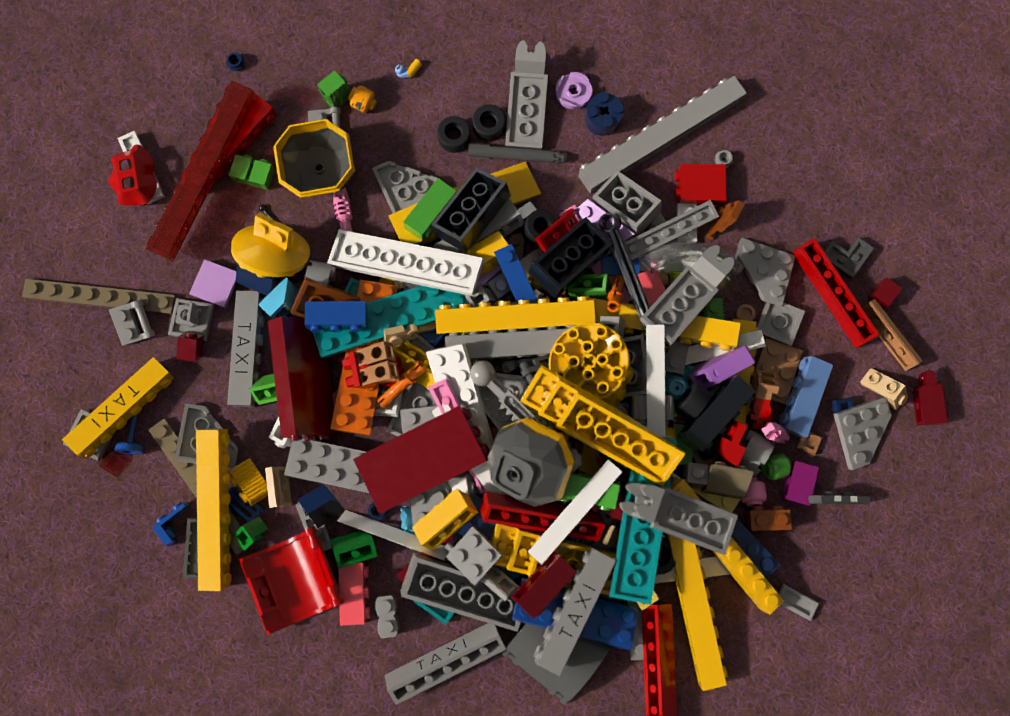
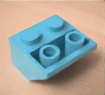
[258,277,304,319]

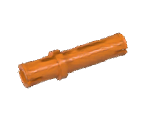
[607,275,625,312]
[377,360,427,408]

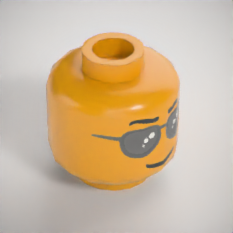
[348,85,377,113]

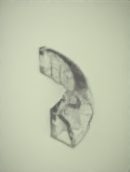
[639,241,745,280]

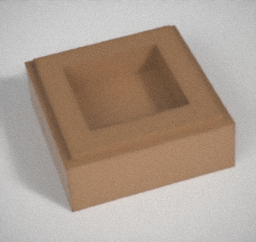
[796,432,823,455]

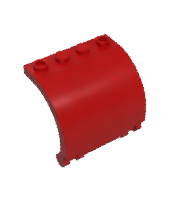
[239,526,344,635]

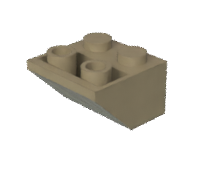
[701,462,753,499]

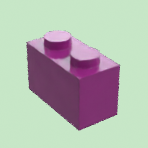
[782,461,820,506]

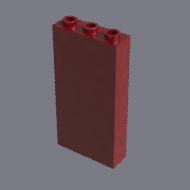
[268,316,338,441]
[353,404,490,514]

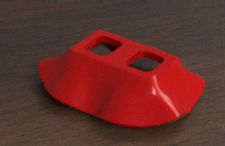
[108,144,157,206]

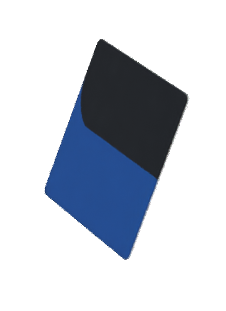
[297,484,344,528]

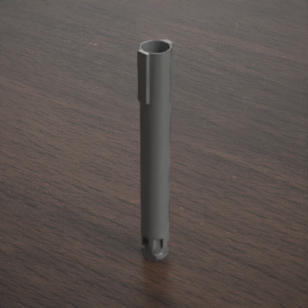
[468,142,567,163]

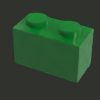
[330,530,377,569]

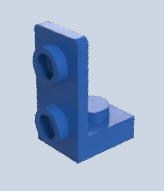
[152,502,192,546]

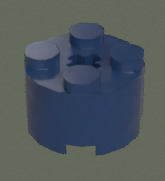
[585,92,624,136]

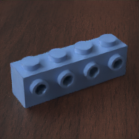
[779,356,833,437]

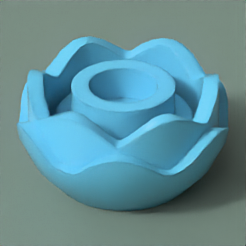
[665,376,689,400]
[400,506,413,531]

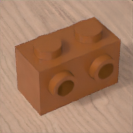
[745,506,792,531]

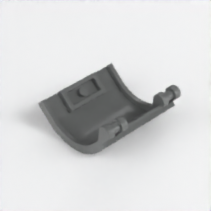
[501,588,611,705]

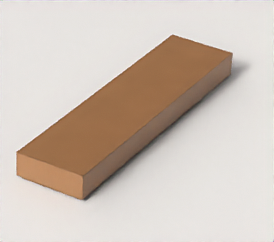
[861,299,922,371]

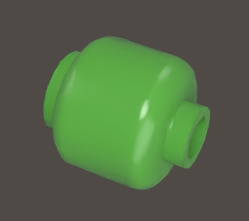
[761,453,792,480]

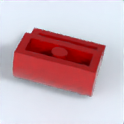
[714,420,747,466]

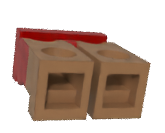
[342,341,400,389]
[750,370,779,430]

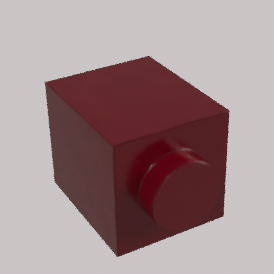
[867,277,902,309]
[177,331,204,362]

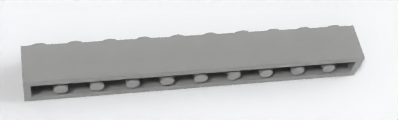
[578,76,747,194]

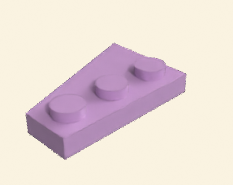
[574,199,636,256]

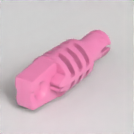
[333,188,353,232]
[761,423,790,444]

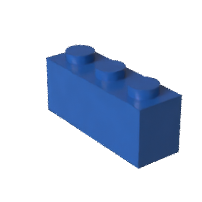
[305,301,367,333]

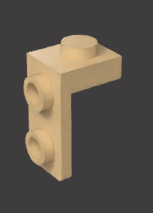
[860,368,908,410]

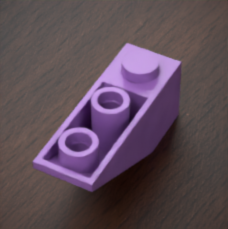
[689,345,756,389]

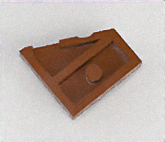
[705,200,745,240]

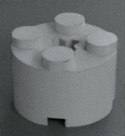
[305,260,337,287]
[739,430,775,476]

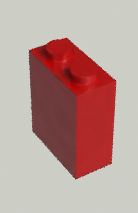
[674,164,726,206]

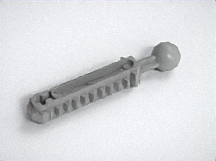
[470,361,582,472]

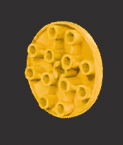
[231,212,310,278]
[549,323,630,400]

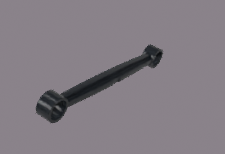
[599,213,669,355]

